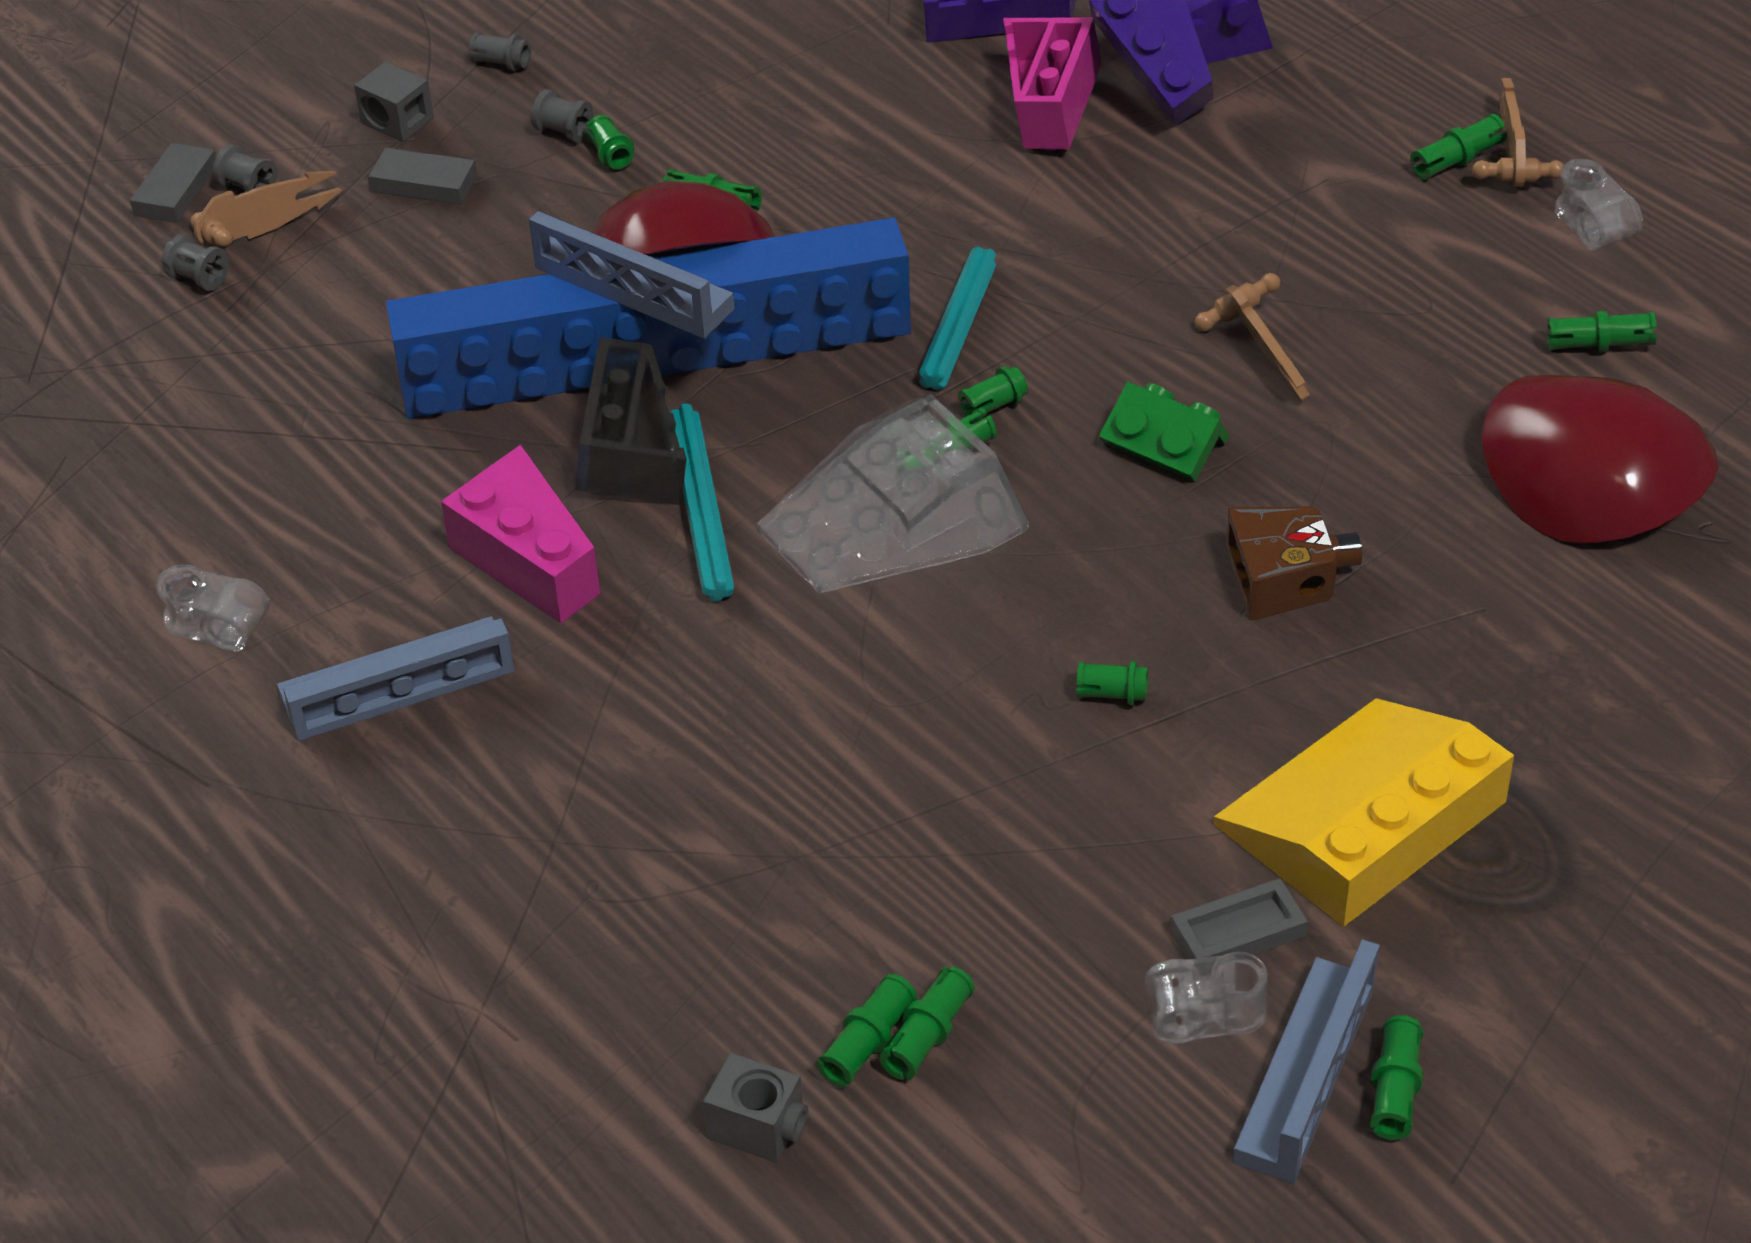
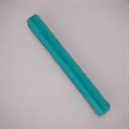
[668,403,734,602]

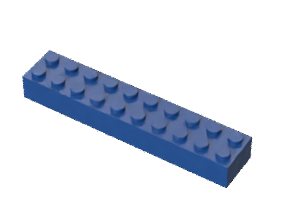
[386,217,911,419]

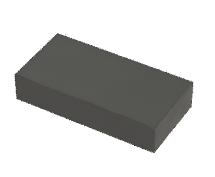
[130,143,216,223]
[368,148,477,205]
[1170,878,1308,975]

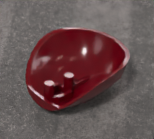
[591,181,775,256]
[1482,375,1719,543]

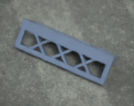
[529,211,735,339]
[277,616,515,741]
[1233,939,1380,1184]

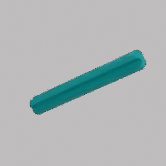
[919,246,996,391]

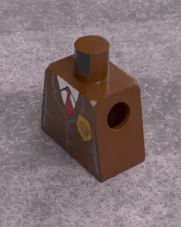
[1226,506,1362,620]

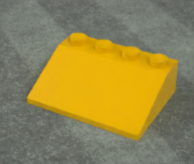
[1213,698,1514,927]

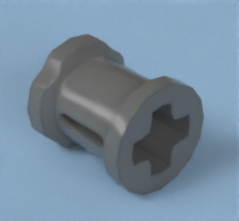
[531,89,594,143]
[212,144,278,192]
[162,234,229,291]

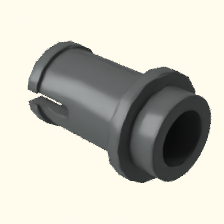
[469,32,531,71]

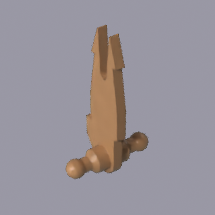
[1472,78,1565,187]
[190,171,342,248]
[1194,273,1311,400]

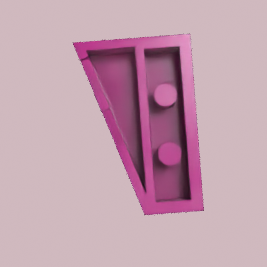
[1004,18,1102,151]
[441,445,600,623]

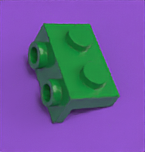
[1099,381,1230,482]

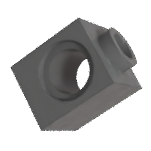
[354,62,434,142]
[703,1052,809,1163]

